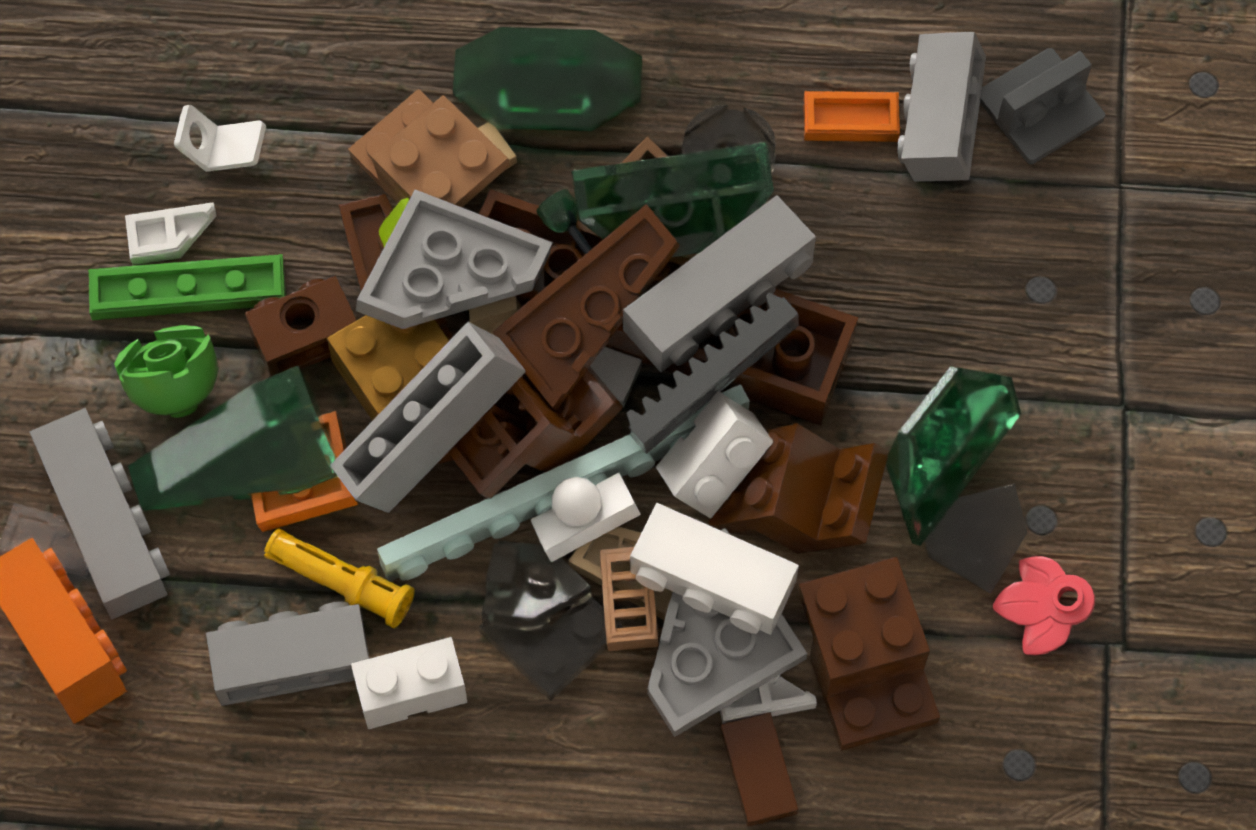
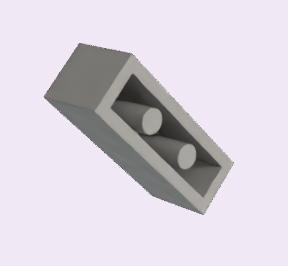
[897,32,986,182]
[206,602,370,706]

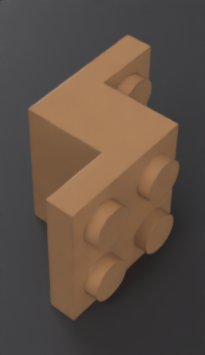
[348,89,510,207]

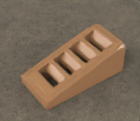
[600,547,659,651]

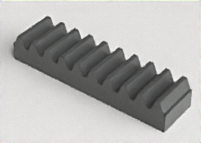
[626,293,799,454]

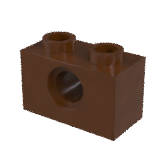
[245,275,357,381]

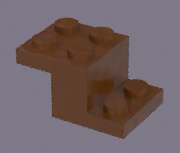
[448,367,624,499]
[708,423,889,554]
[798,557,940,751]

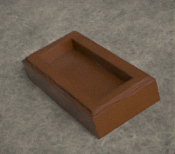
[720,712,799,827]

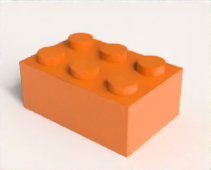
[0,537,127,724]

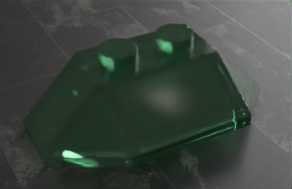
[453,27,642,132]
[571,142,774,257]
[886,366,1022,546]

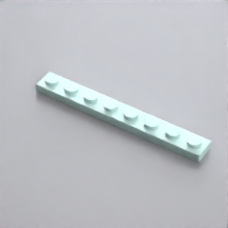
[377,384,750,582]

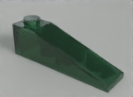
[128,366,337,511]

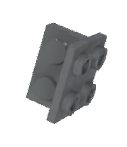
[980,48,1105,164]

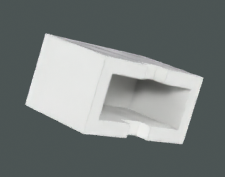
[656,391,774,518]
[351,637,467,729]

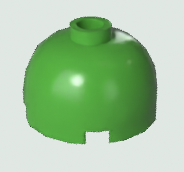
[114,325,219,418]

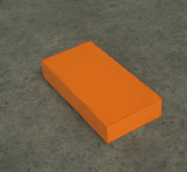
[803,91,900,142]

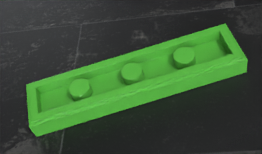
[89,254,286,320]

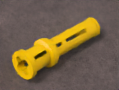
[264,528,415,628]

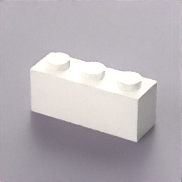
[630,503,799,635]

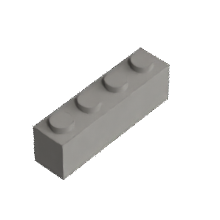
[623,195,816,372]
[330,322,526,513]
[29,408,170,620]

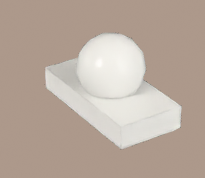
[531,473,641,562]

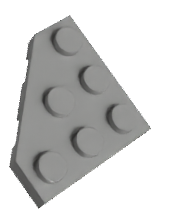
[356,190,552,329]
[647,528,807,737]

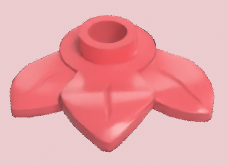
[992,556,1095,656]

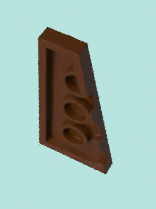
[492,204,681,411]

